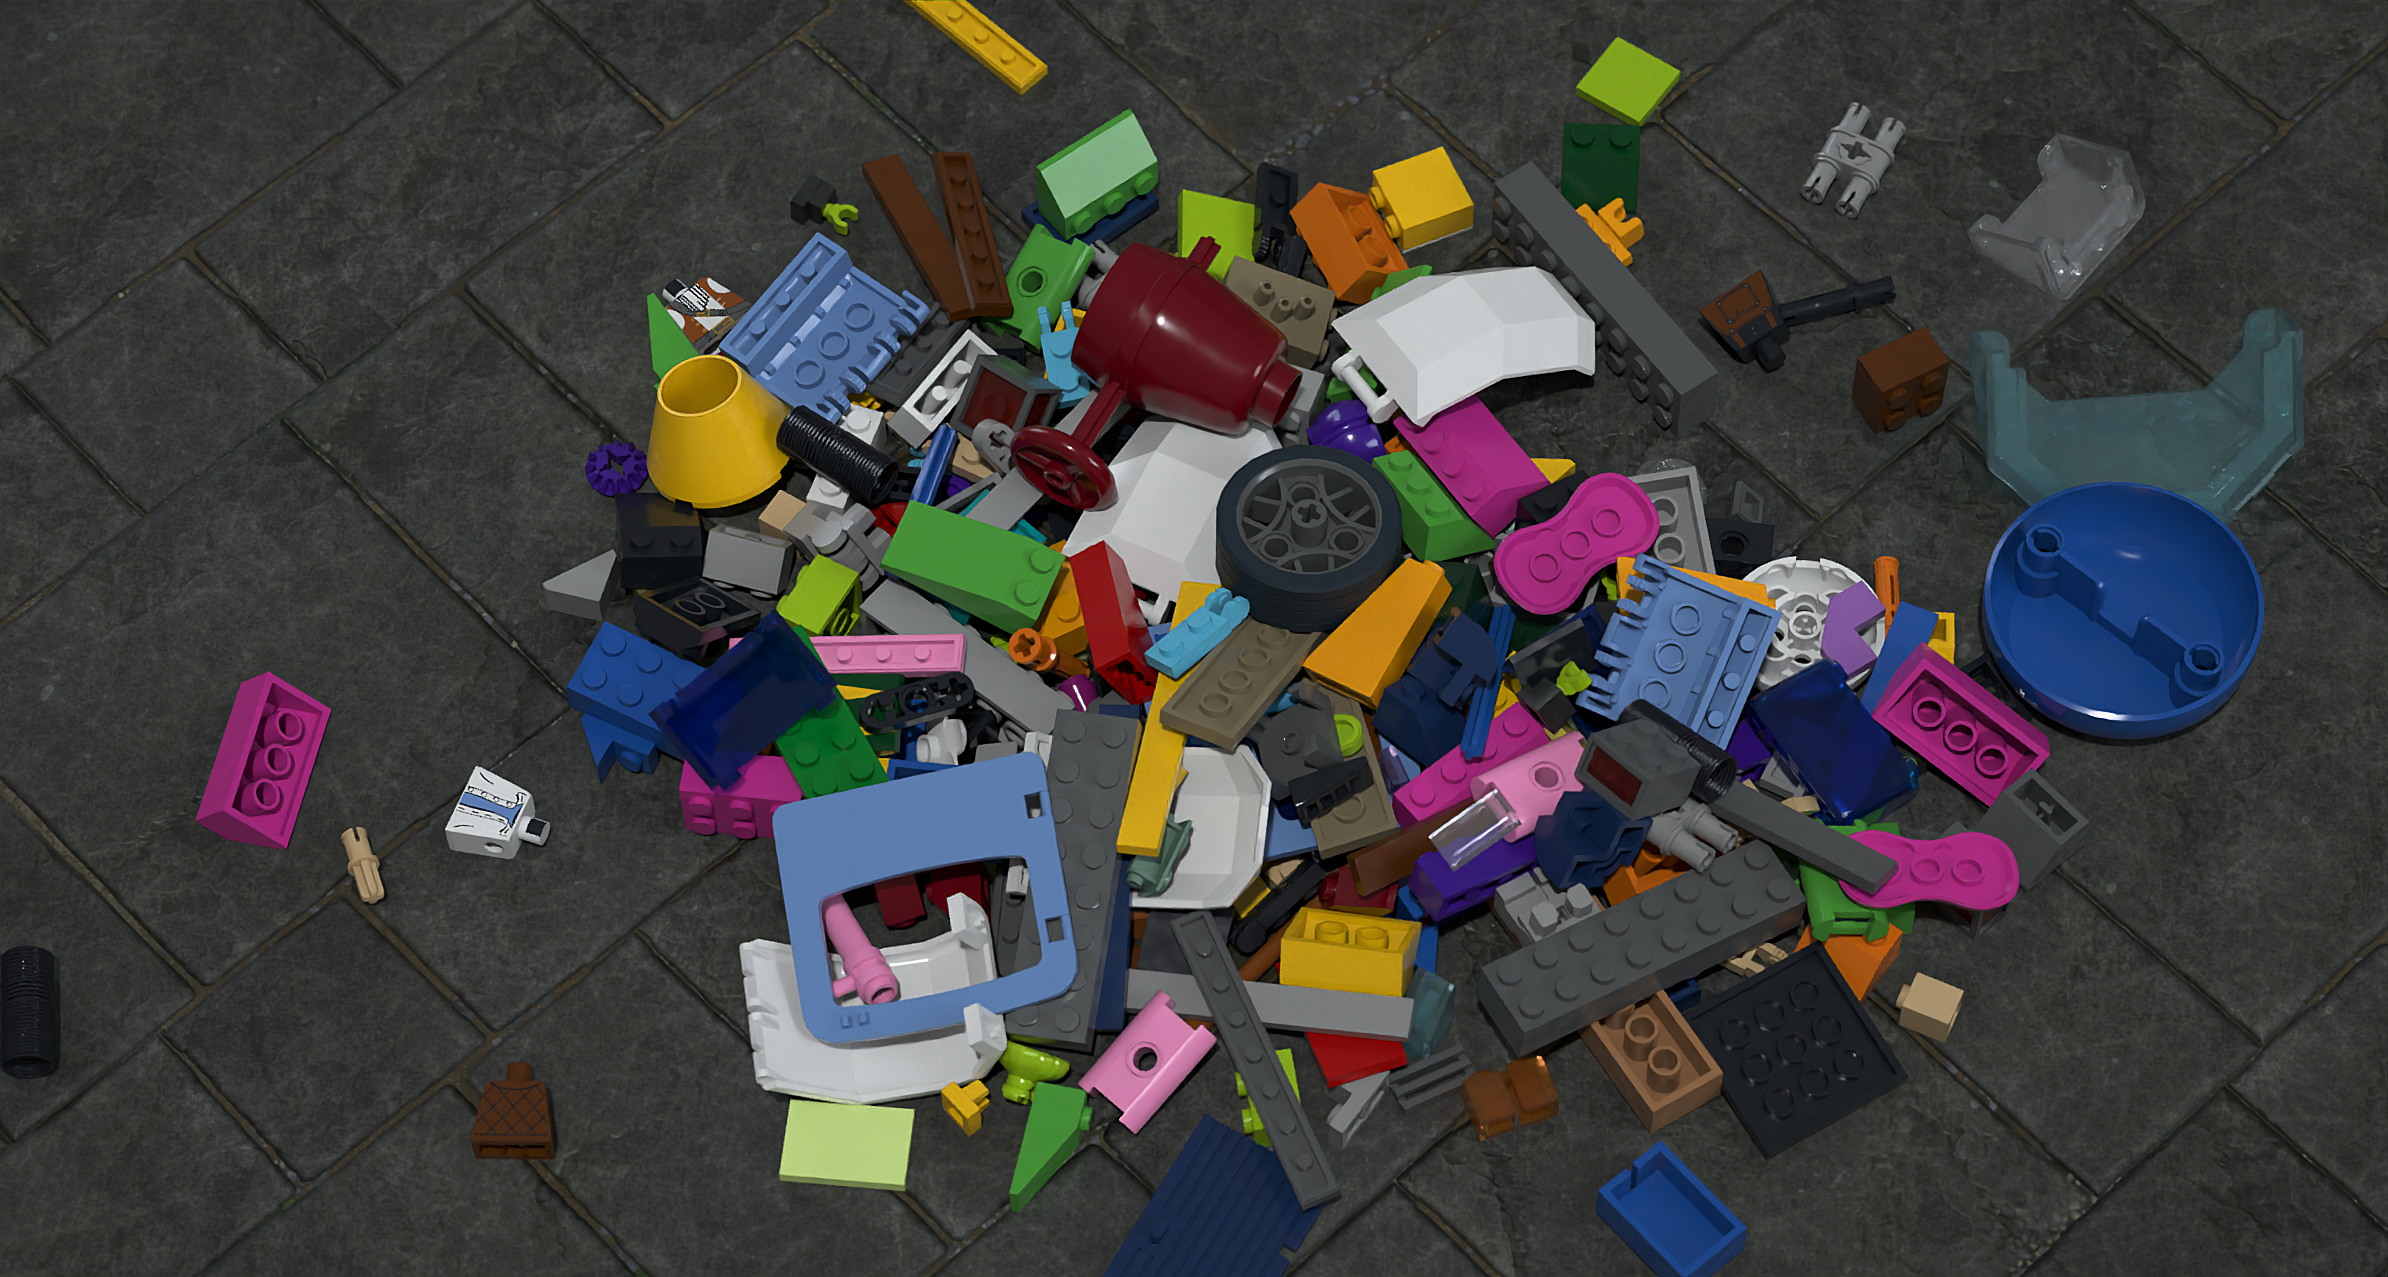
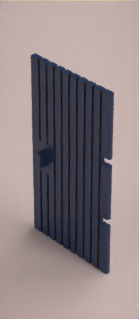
[1102,1113,1328,1277]

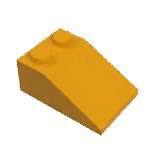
[1031,539,1089,672]

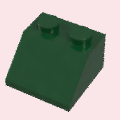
[1561,122,1641,215]

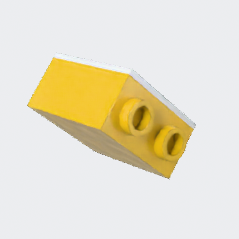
[1368,146,1474,253]

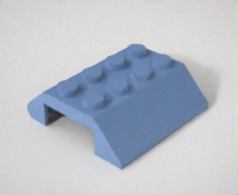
[718,232,931,424]
[1575,552,1783,750]

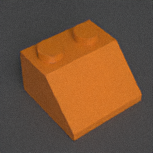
[1793,922,1903,1004]

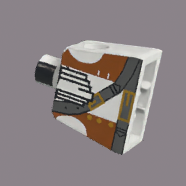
[662,277,753,356]

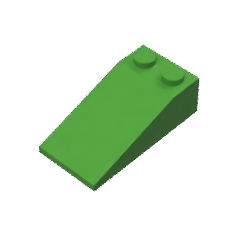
[879,500,1065,635]

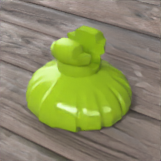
[998,1040,1070,1105]

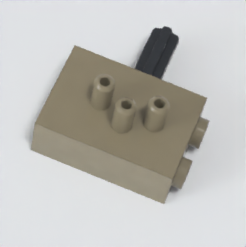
[1222,234,1338,370]

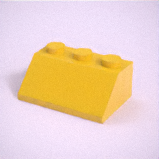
[1280,907,1422,997]

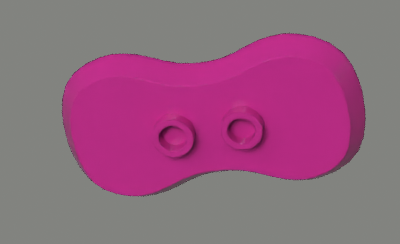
[1494,473,1660,615]
[1837,830,2019,911]

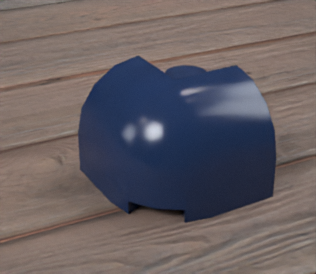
[1406,607,1497,710]
[1534,783,1653,888]

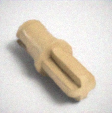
[341,827,385,904]

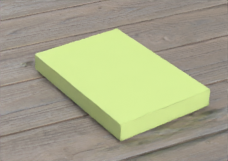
[779,1099,915,1191]

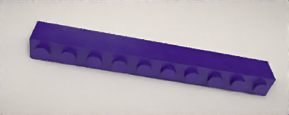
[1408,720,1772,922]

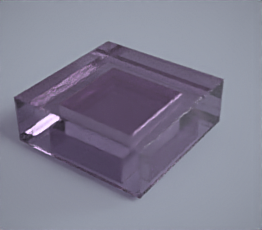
[1379,745,1410,800]

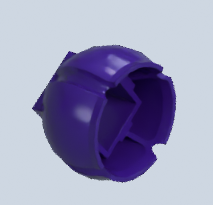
[1306,398,1387,465]

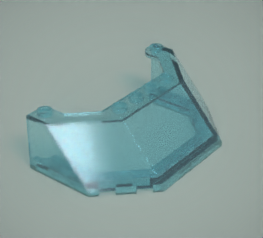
[1969,307,2304,526]

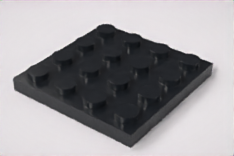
[1682,940,1909,1160]

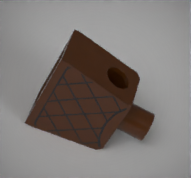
[471,1062,555,1160]

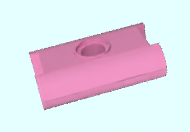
[1470,731,1615,843]
[1077,989,1218,1134]

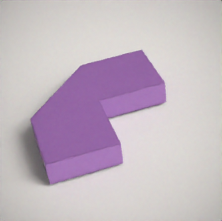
[1820,580,1886,683]

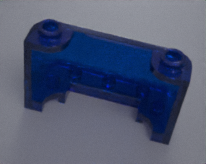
[648,609,839,791]
[1743,658,1922,827]

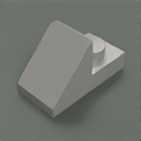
[1325,1070,1390,1151]

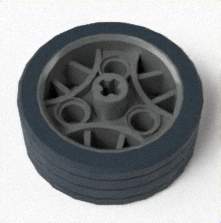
[1216,445,1402,632]

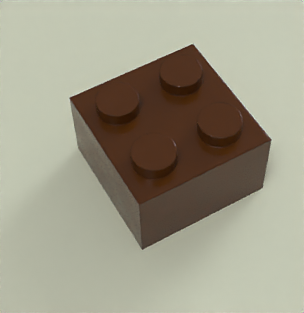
[1851,327,1950,435]

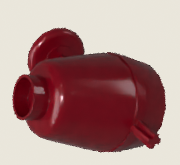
[1010,236,1303,512]

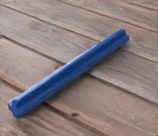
[1460,604,1516,760]

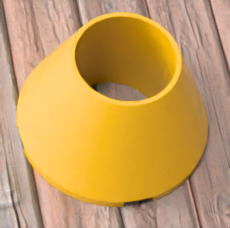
[647,355,795,509]

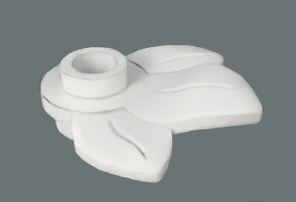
[916,703,967,765]

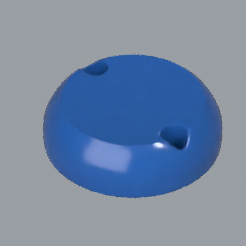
[1982,482,2265,740]

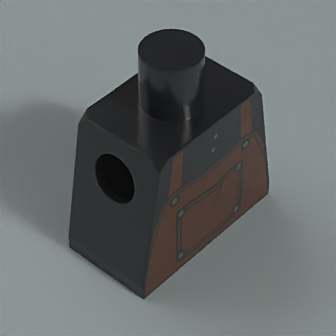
[1698,269,1791,369]

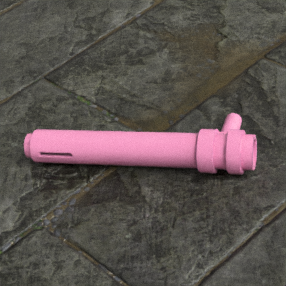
[821,894,897,1005]

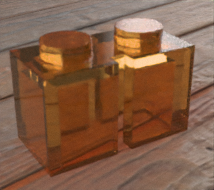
[1462,1056,1559,1142]

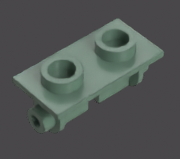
[1125,812,1193,898]

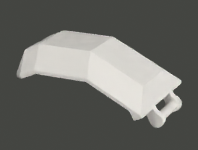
[1331,267,1595,427]
[1061,414,1282,626]
[1006,731,1272,910]

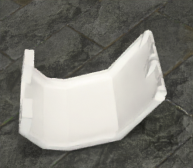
[739,892,1007,1105]

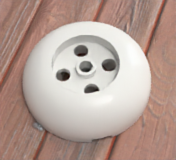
[1743,556,1885,704]

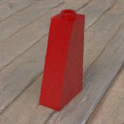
[1069,540,1159,705]

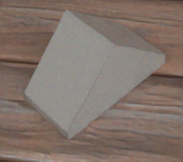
[542,549,620,622]

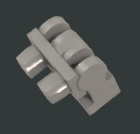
[782,501,892,592]
[1493,866,1601,948]

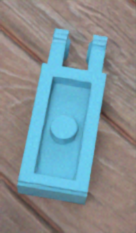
[1038,301,1091,410]
[1144,587,1251,679]

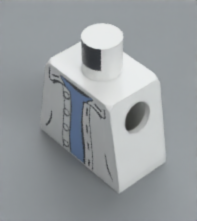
[445,766,550,859]

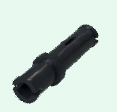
[1779,275,1896,326]

